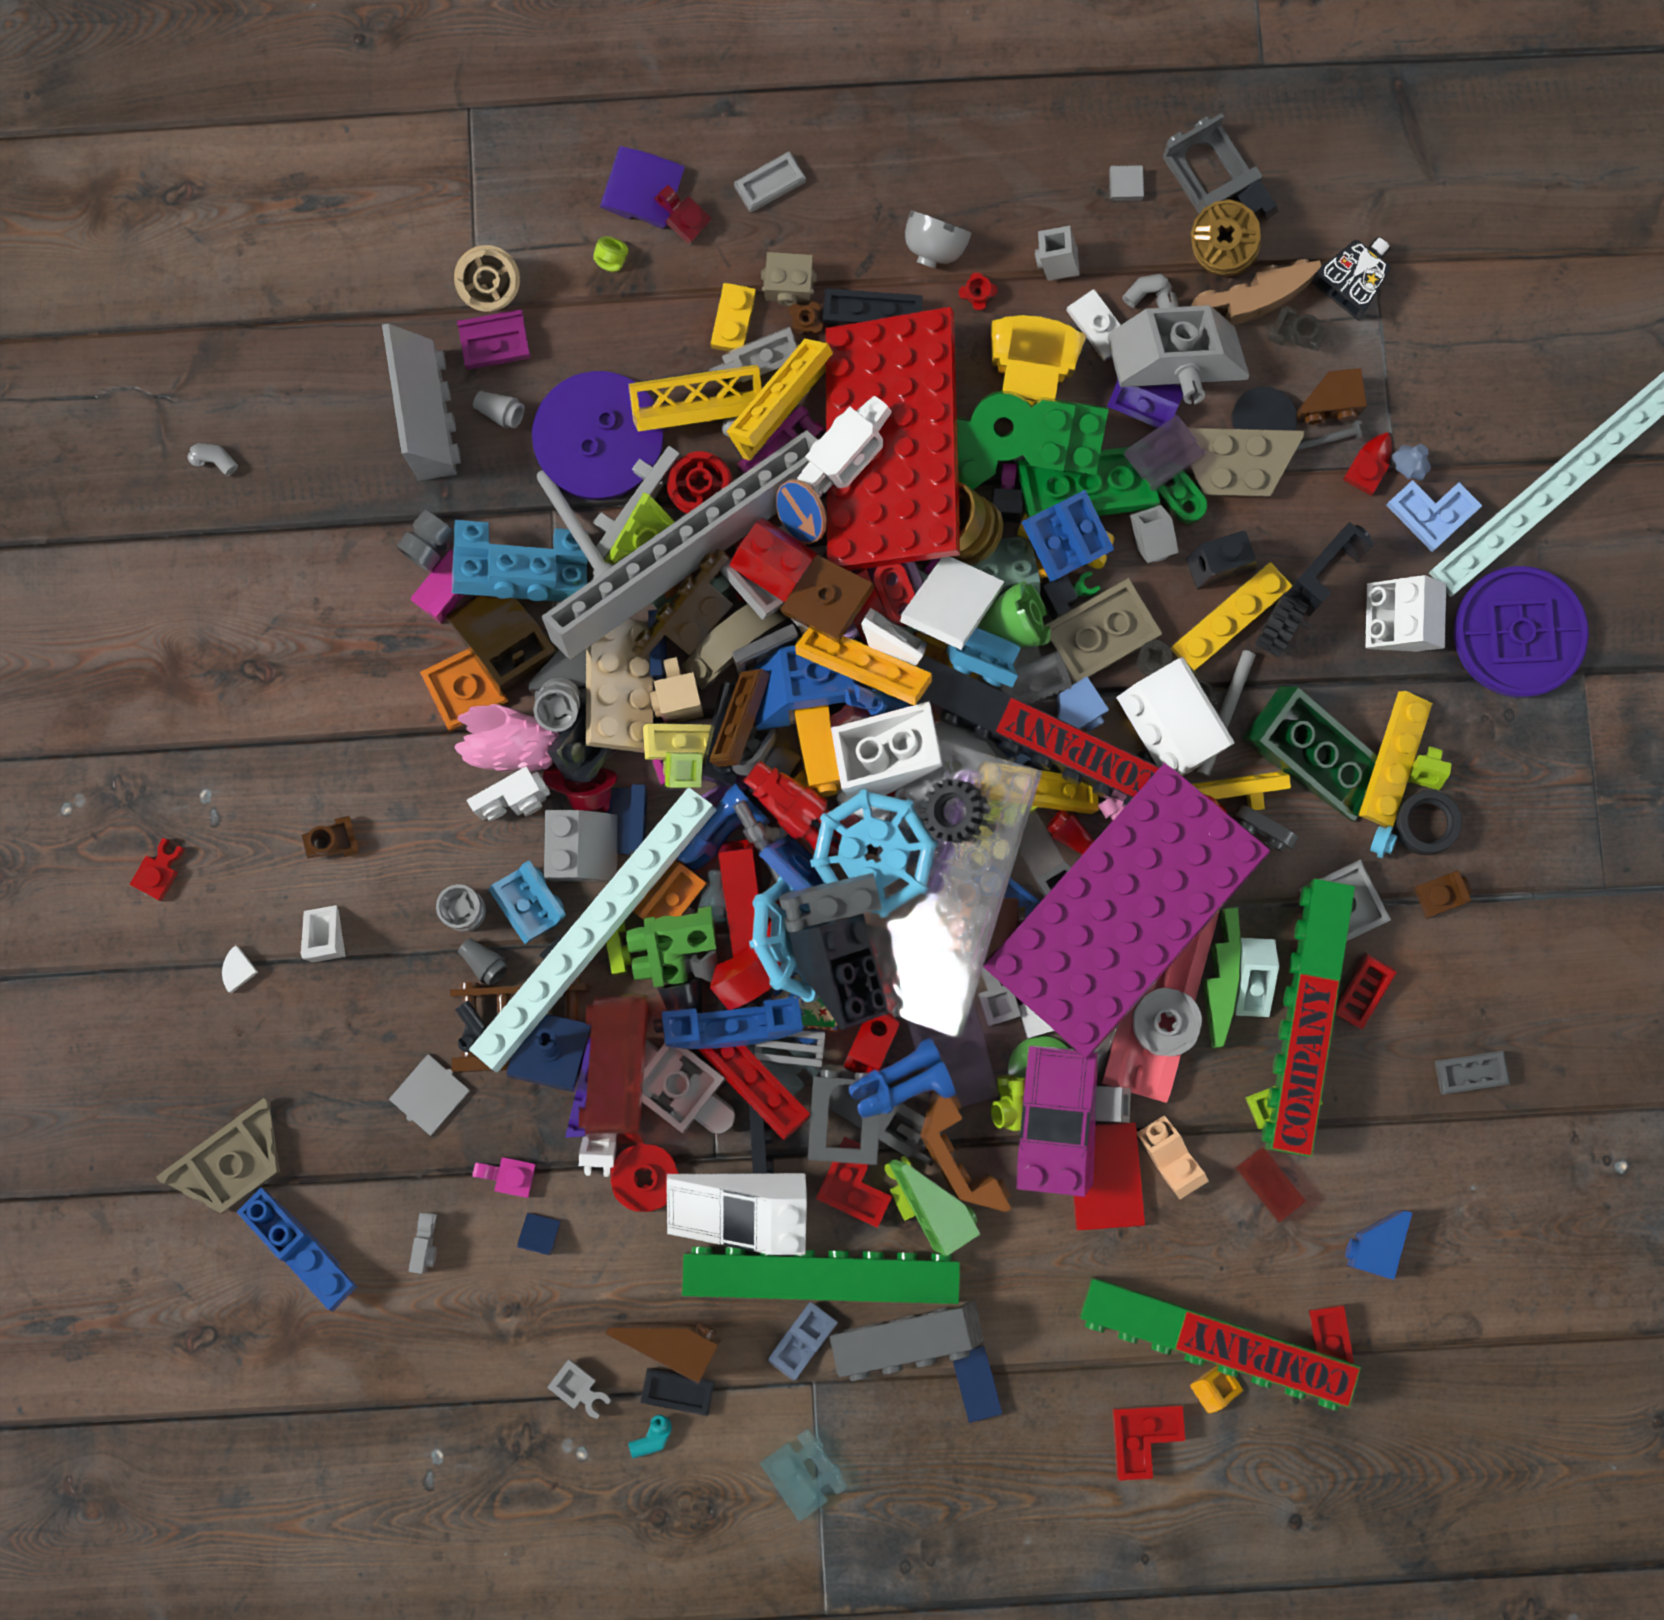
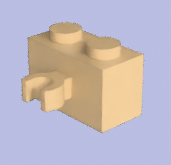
[649,657,704,724]

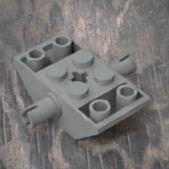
[1107,292,1249,404]

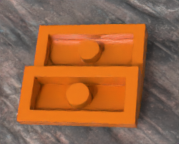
[633,859,707,920]

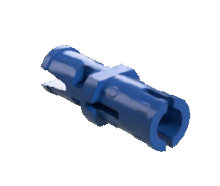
[845,684,909,716]

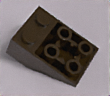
[445,595,556,696]

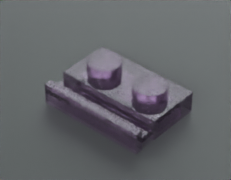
[1124,415,1206,491]

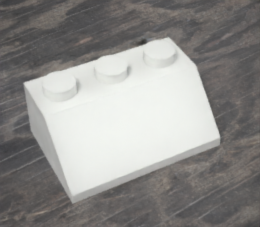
[1116,657,1235,776]

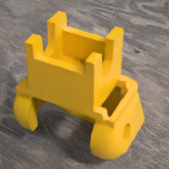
[990,315,1087,405]

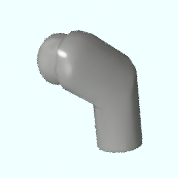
[187,443,238,476]

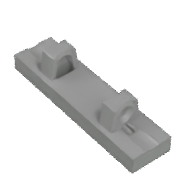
[593,446,681,560]

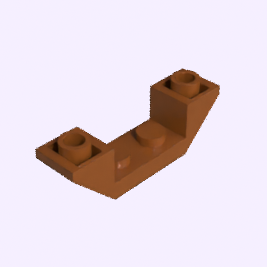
[920,1090,1011,1212]

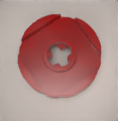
[610,1144,679,1212]

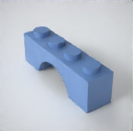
[995,677,1109,768]

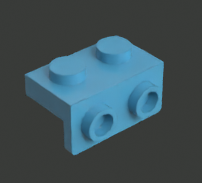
[946,627,1020,687]
[488,860,566,945]

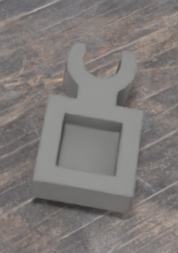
[408,1212,437,1274]
[547,1359,612,1419]

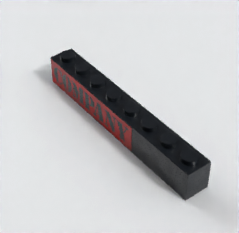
[909,655,1160,808]

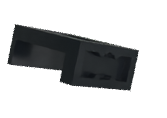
[1287,522,1375,616]

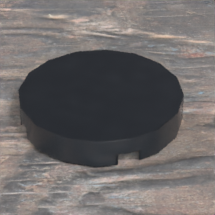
[1231,387,1297,431]

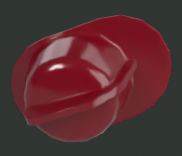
[542,763,617,813]

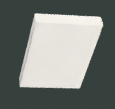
[900,557,1004,650]

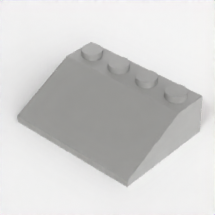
[382,323,461,481]

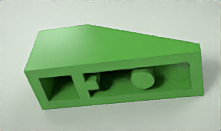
[888,1159,980,1256]

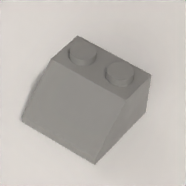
[544,810,618,882]

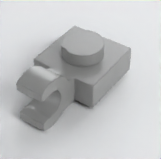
[978,967,1021,1026]

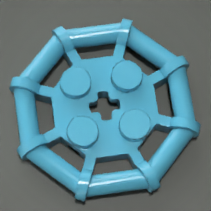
[810,788,938,918]
[749,877,818,1002]

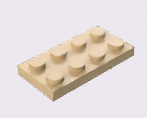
[586,619,653,753]

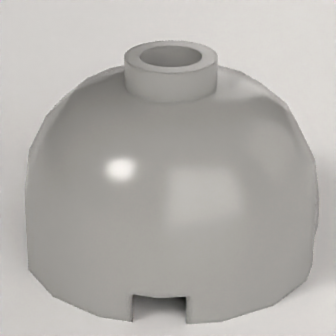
[905,210,972,269]

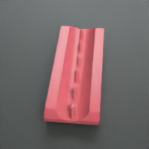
[1101,911,1219,1103]

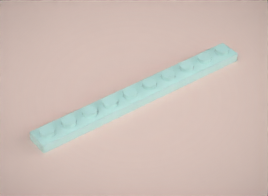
[1429,372,1664,597]
[469,788,716,1073]

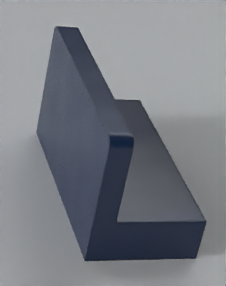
[606,784,648,855]

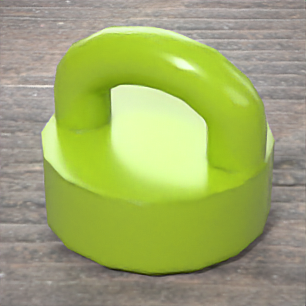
[593,236,629,272]

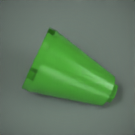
[977,581,1051,648]

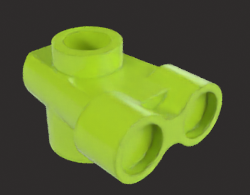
[991,1075,1026,1131]

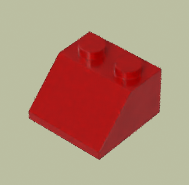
[729,517,818,603]

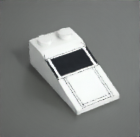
[667,1173,806,1255]

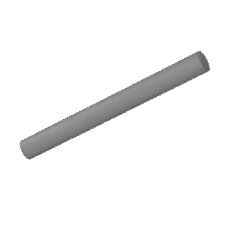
[1197,650,1256,777]

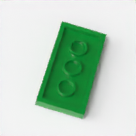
[1017,445,1160,518]

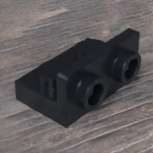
[547,705,616,782]

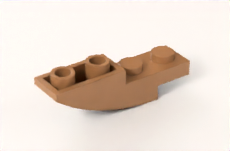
[1192,259,1321,325]

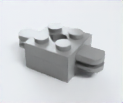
[624,1036,735,1134]

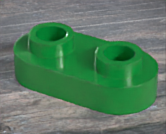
[1154,463,1207,524]

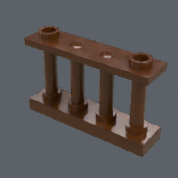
[450,977,589,1073]

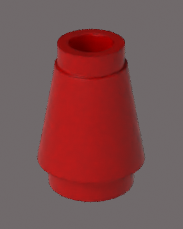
[1046,810,1095,855]

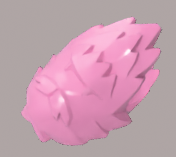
[454,704,560,772]

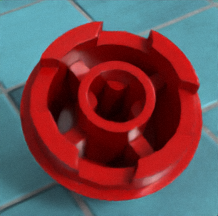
[667,451,733,514]

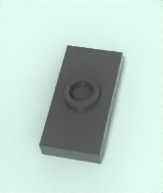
[1434,1050,1510,1095]

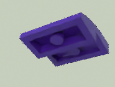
[600,146,685,229]

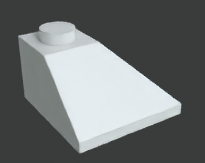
[862,608,927,667]

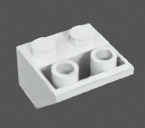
[1365,575,1446,652]

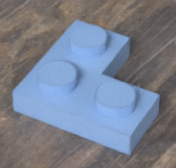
[1386,480,1482,552]

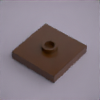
[780,555,875,643]

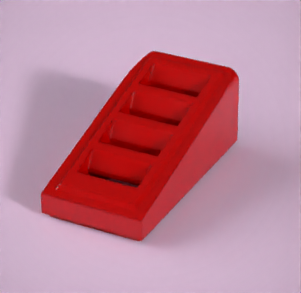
[1335,952,1397,1030]

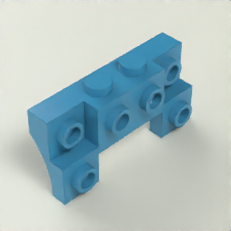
[452,520,588,602]

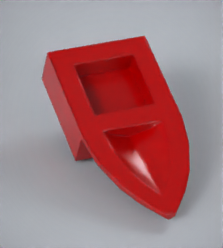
[1343,432,1392,496]

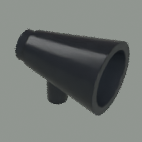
[653,977,702,1033]

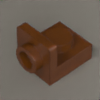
[1413,870,1472,919]

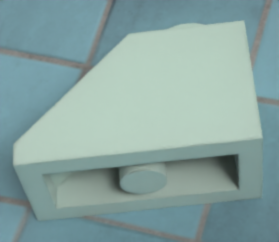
[1235,938,1279,1017]

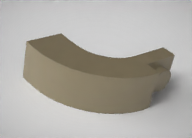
[682,604,791,690]

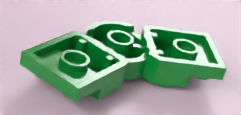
[957,391,1109,490]

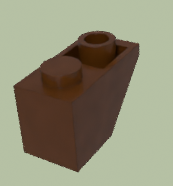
[1297,368,1367,425]

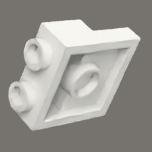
[467,767,551,821]

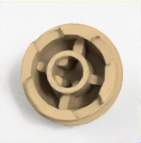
[454,245,520,312]

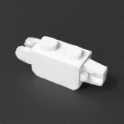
[797,396,892,497]

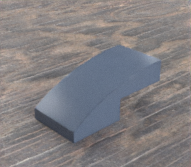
[766,1302,838,1381]

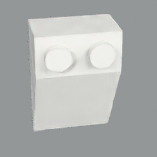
[831,701,943,799]

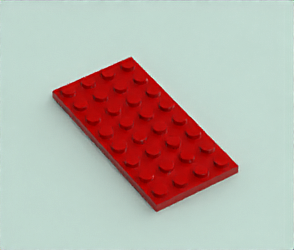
[826,307,960,571]

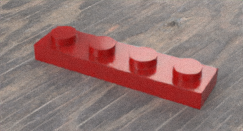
[697,1045,810,1140]

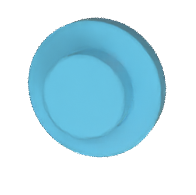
[1370,825,1398,858]

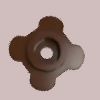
[789,302,823,336]

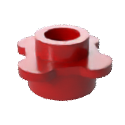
[959,272,997,311]

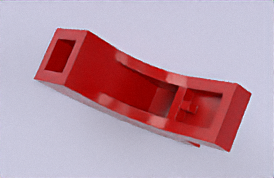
[710,901,781,1010]

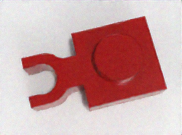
[129,838,185,902]

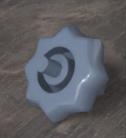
[1392,444,1431,481]

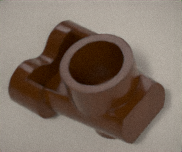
[301,816,359,859]

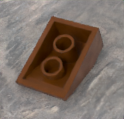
[605,1322,721,1383]

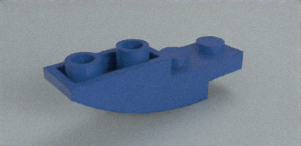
[237,1188,358,1311]

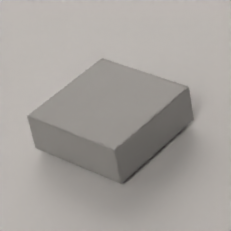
[1109,166,1144,201]

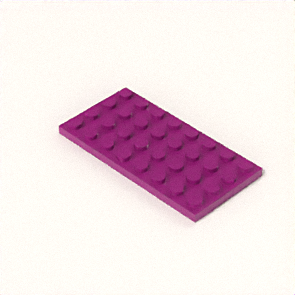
[983,763,1270,1059]

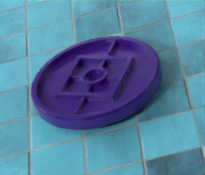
[532,371,664,501]
[1453,566,1589,698]

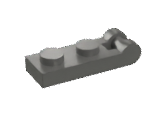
[779,873,882,932]

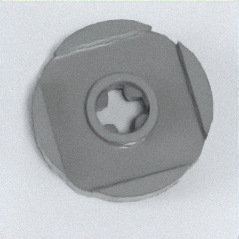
[1132,988,1202,1057]

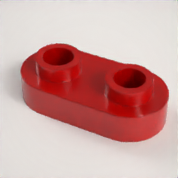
[874,564,916,627]

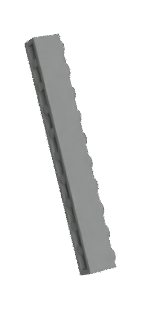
[542,430,817,660]

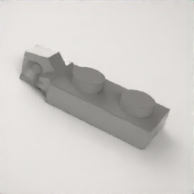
[709,327,798,383]

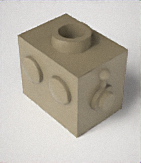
[761,252,817,306]

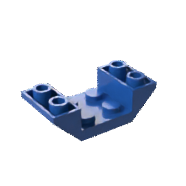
[750,645,886,730]

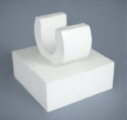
[579,1137,617,1177]

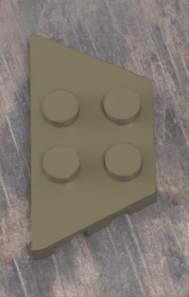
[1176,428,1304,498]
[156,1098,280,1213]

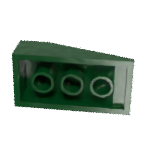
[1242,686,1378,821]

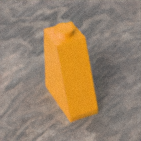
[794,705,842,797]

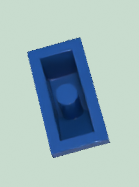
[1345,1210,1412,1280]

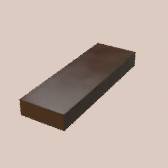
[709,669,771,767]

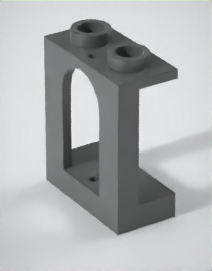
[1163,113,1263,213]
[808,1070,880,1165]

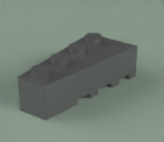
[829,1300,984,1381]

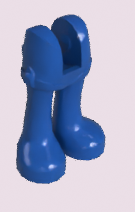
[677,784,771,871]
[849,1037,956,1118]

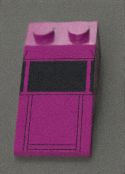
[1017,1045,1098,1197]

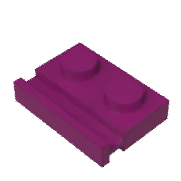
[457,309,531,370]

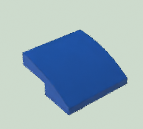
[1021,490,1114,582]

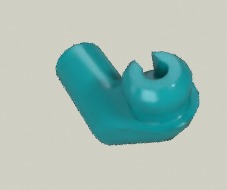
[628,1415,672,1459]

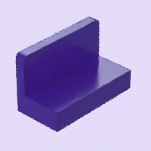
[1107,380,1183,432]

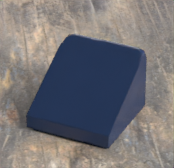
[517,1213,561,1255]

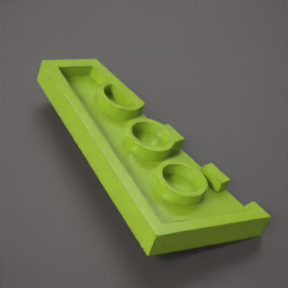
[604,492,675,565]

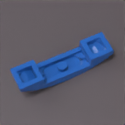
[662,997,803,1049]

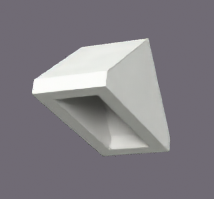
[301,905,346,963]

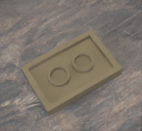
[1044,578,1162,683]

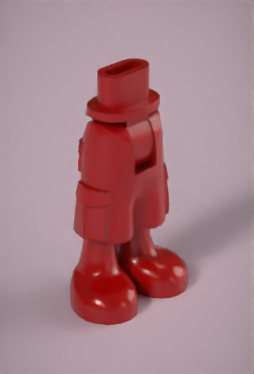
[743,760,860,859]

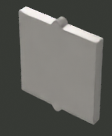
[389,1054,471,1136]

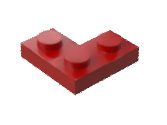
[816,1136,892,1228]
[1112,1404,1185,1481]

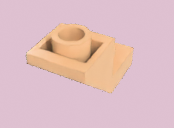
[1137,1115,1209,1199]

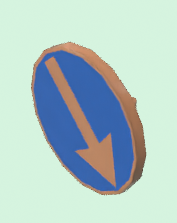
[776,479,827,544]

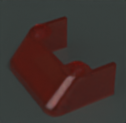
[578,994,653,1144]

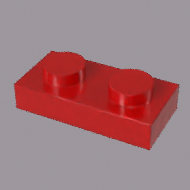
[1308,1304,1354,1363]

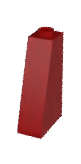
[718,839,764,958]

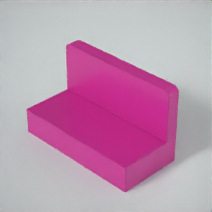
[411,550,465,624]

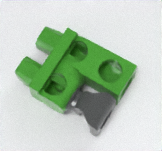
[627,906,720,987]

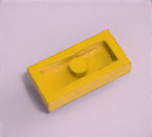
[711,283,756,352]

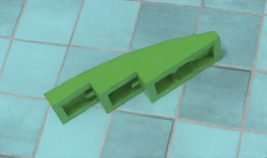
[1202,907,1241,1048]

